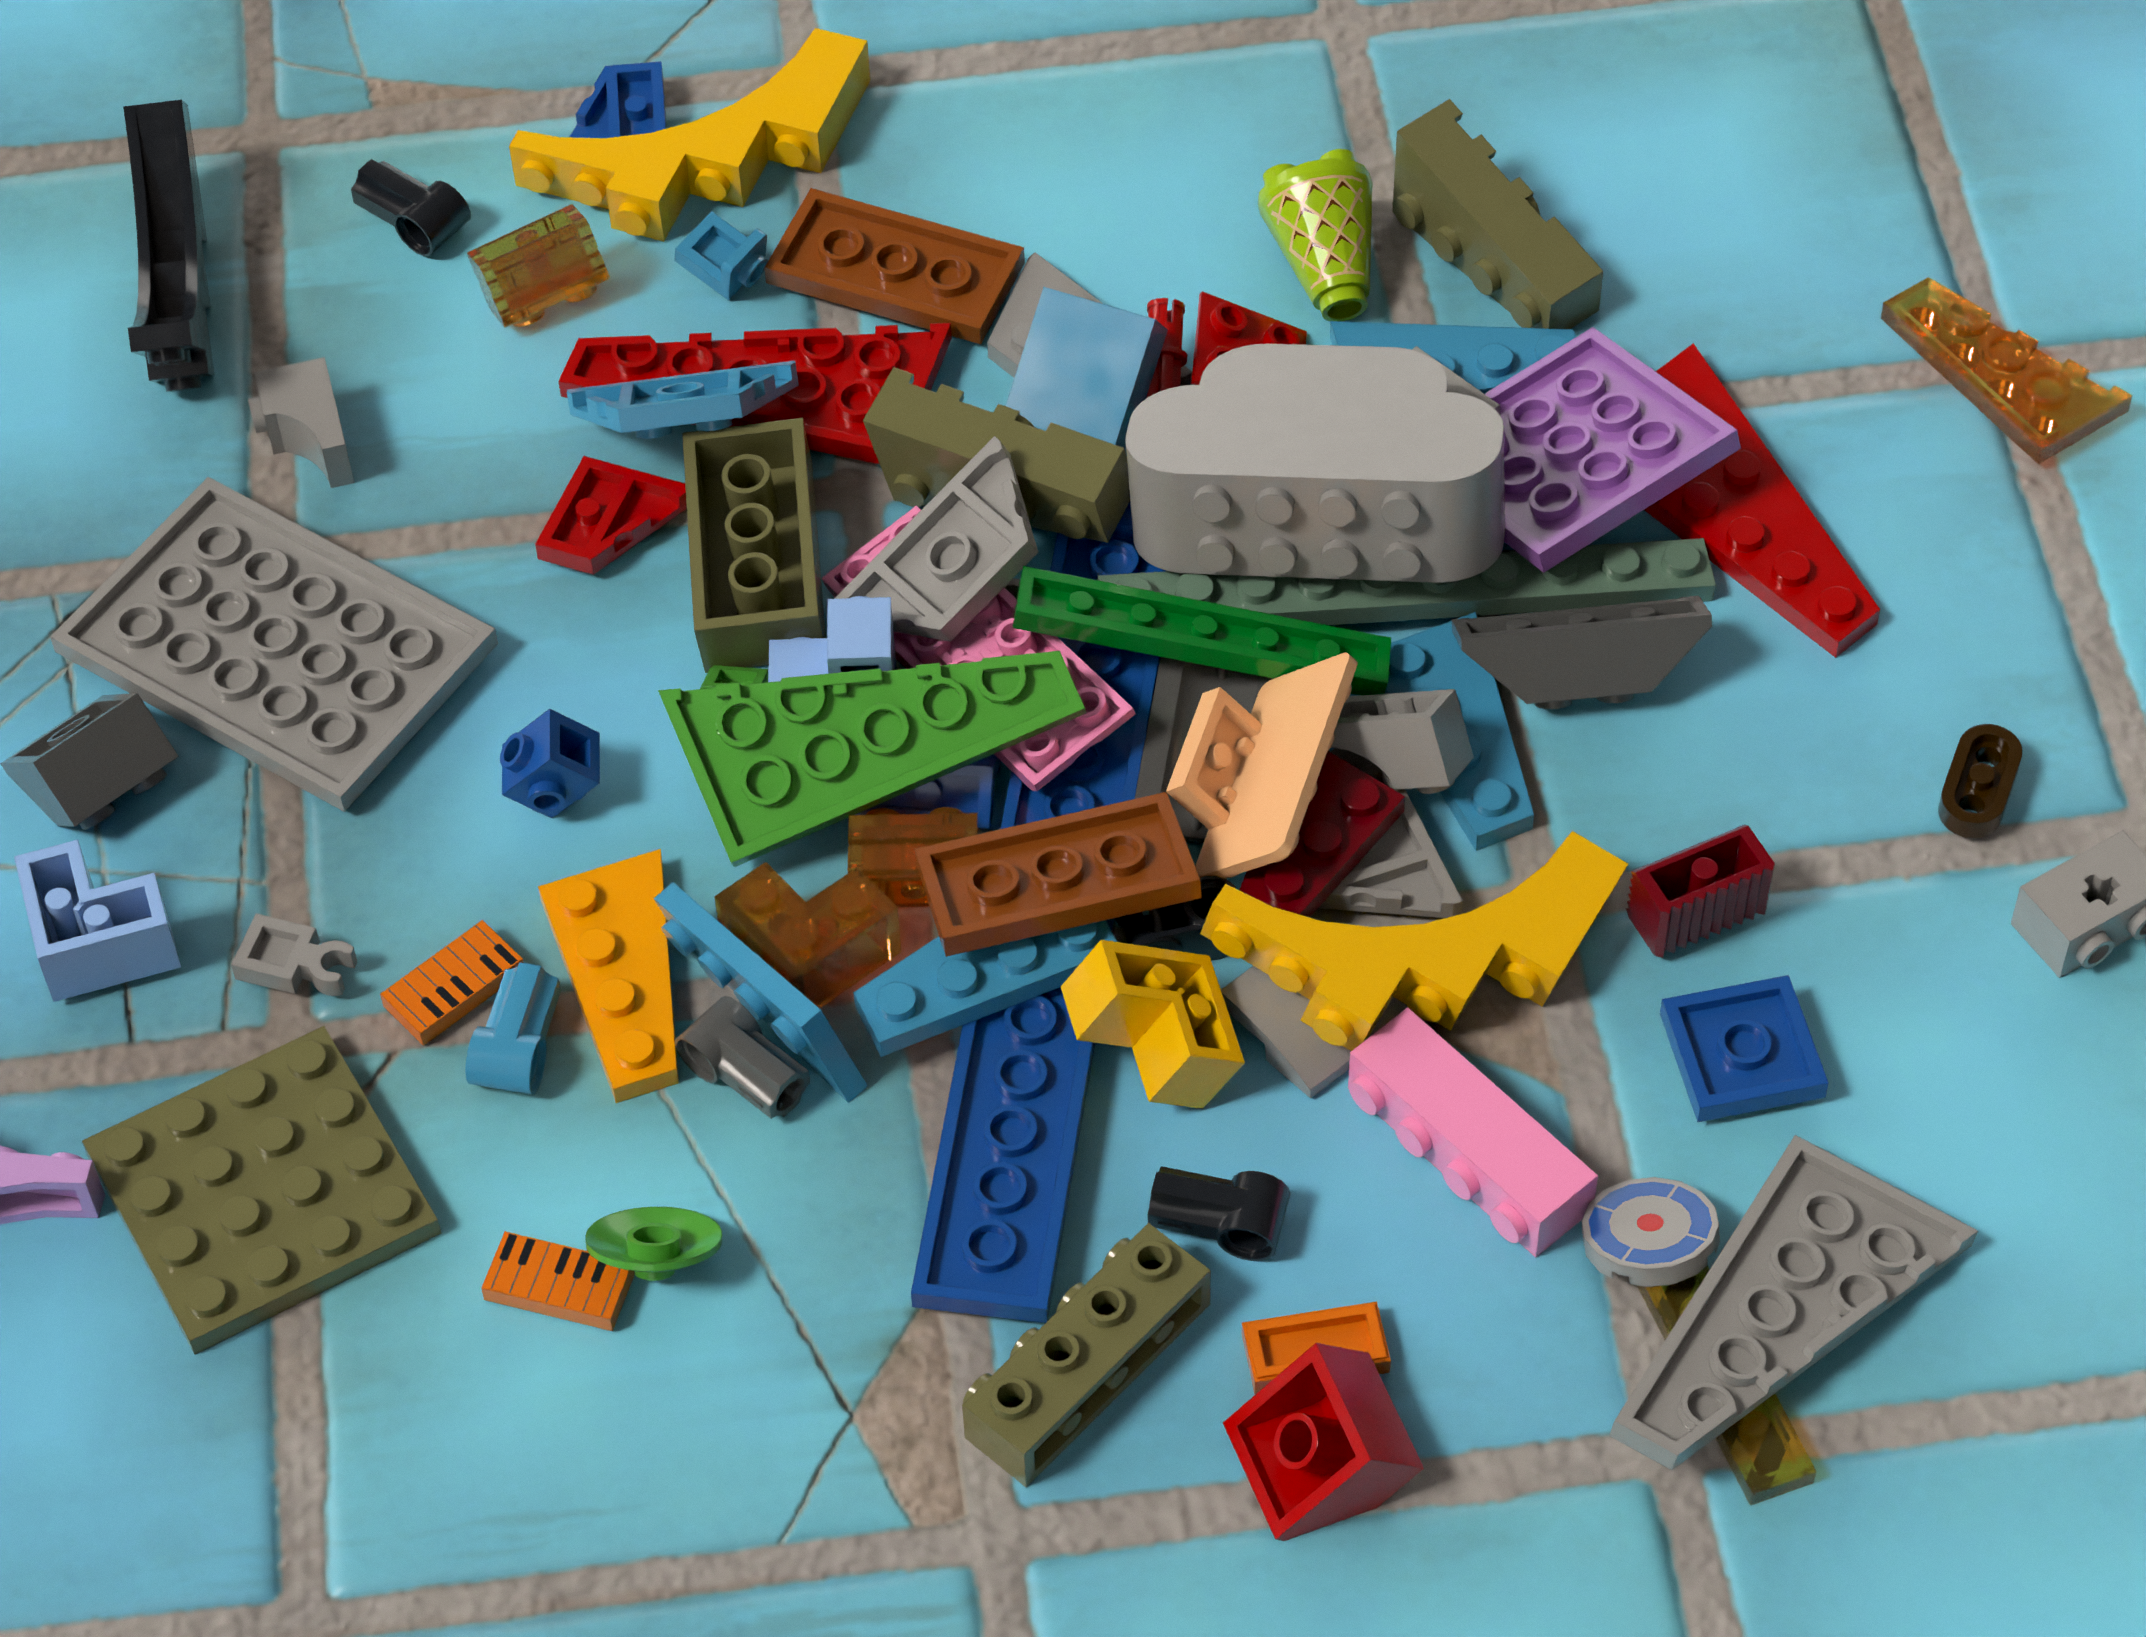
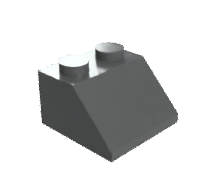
[0,693,179,830]

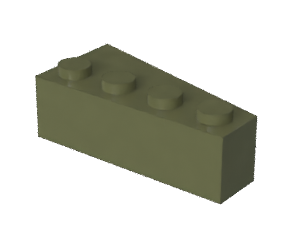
[1392,99,1603,329]
[863,367,1130,543]

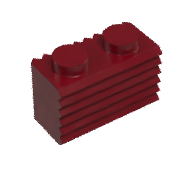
[1626,824,1775,958]

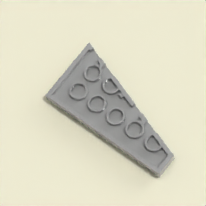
[1609,1135,1978,1470]

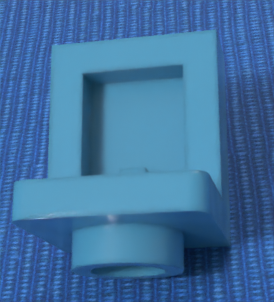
[674,211,768,300]

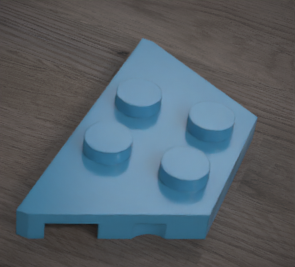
[567,361,799,439]

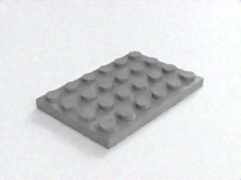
[50,477,498,812]

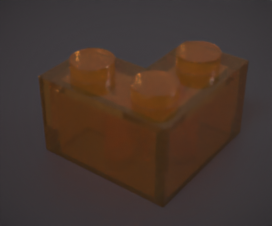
[714,862,902,1009]

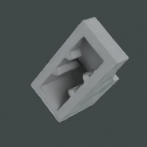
[248,357,354,488]
[1331,689,1474,794]

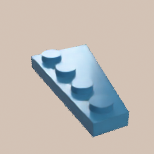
[1330,321,1576,394]
[1384,612,1534,851]
[654,882,868,1103]

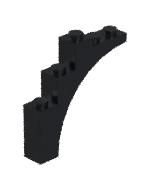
[123,99,215,392]

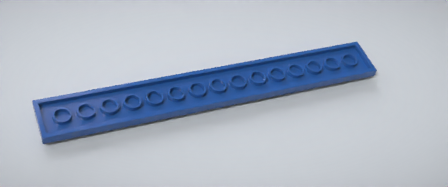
[911,501,1166,1323]

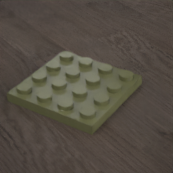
[82,1026,441,1355]

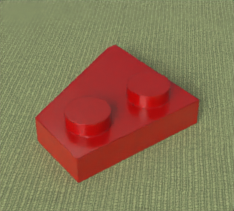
[535,456,687,575]

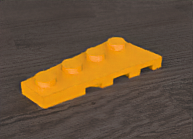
[538,849,679,1103]

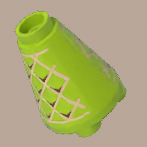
[1257,149,1373,322]

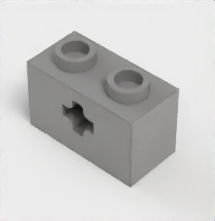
[2011,830,2146,978]

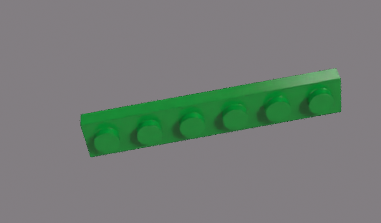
[1012,566,1391,696]

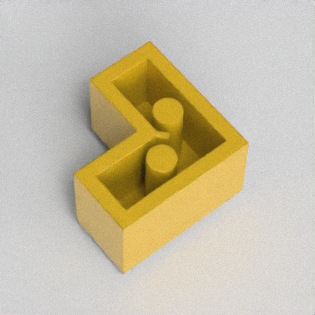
[1061,940,1245,1109]

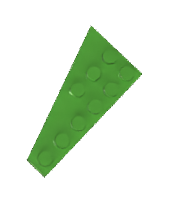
[658,651,1087,867]

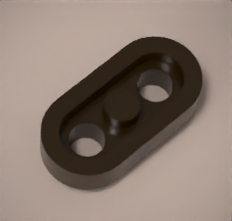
[1938,724,2022,838]

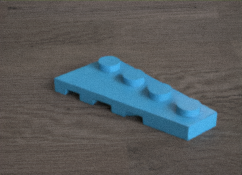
[853,920,1117,1057]

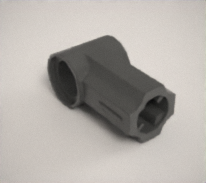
[674,996,810,1119]

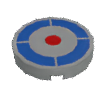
[1582,1177,1720,1287]

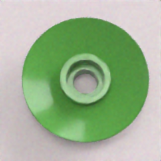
[585,1207,722,1281]

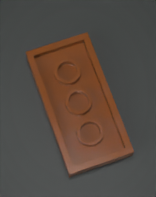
[764,188,1025,344]
[915,792,1202,957]

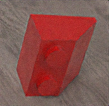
[1223,1343,1424,1541]

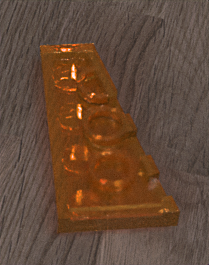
[1880,277,2133,465]

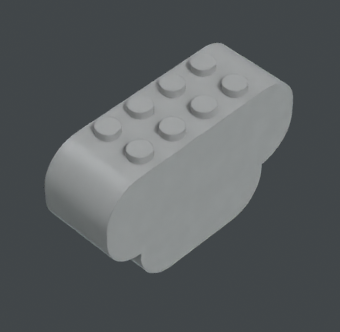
[1125,344,1505,582]

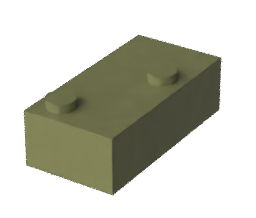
[682,418,826,673]

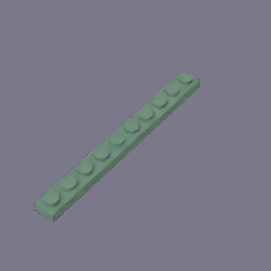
[1097,538,1716,625]

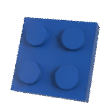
[1660,975,1829,1122]

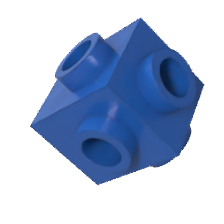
[500,709,600,818]

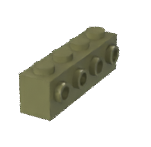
[962,1223,1211,1487]

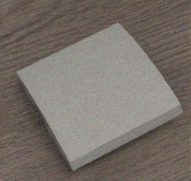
[1221,919,1402,1098]

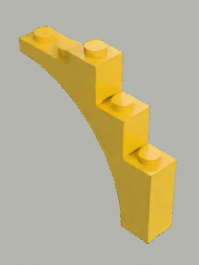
[509,28,871,242]
[1200,831,1628,1051]

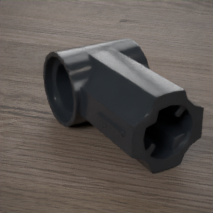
[351,159,471,256]
[1147,1166,1291,1261]

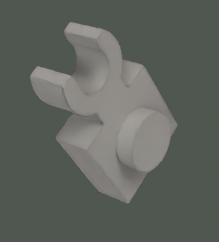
[231,913,357,996]

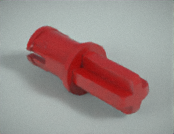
[1146,298,1188,398]

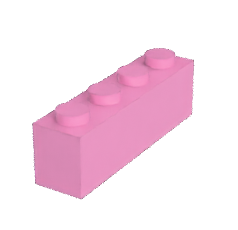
[1348,1007,1598,1258]

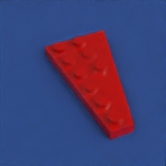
[558,323,952,464]
[1644,343,1880,658]

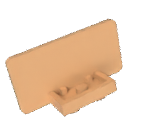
[1166,652,1358,878]

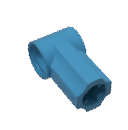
[465,962,561,1095]

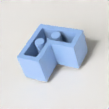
[768,596,897,682]
[14,840,181,1002]

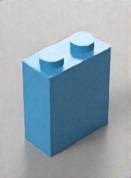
[1005,287,1168,456]

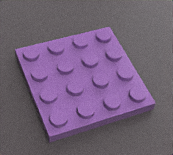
[1485,327,1741,573]

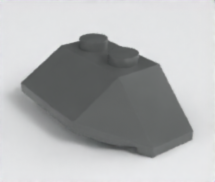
[1451,596,1712,709]

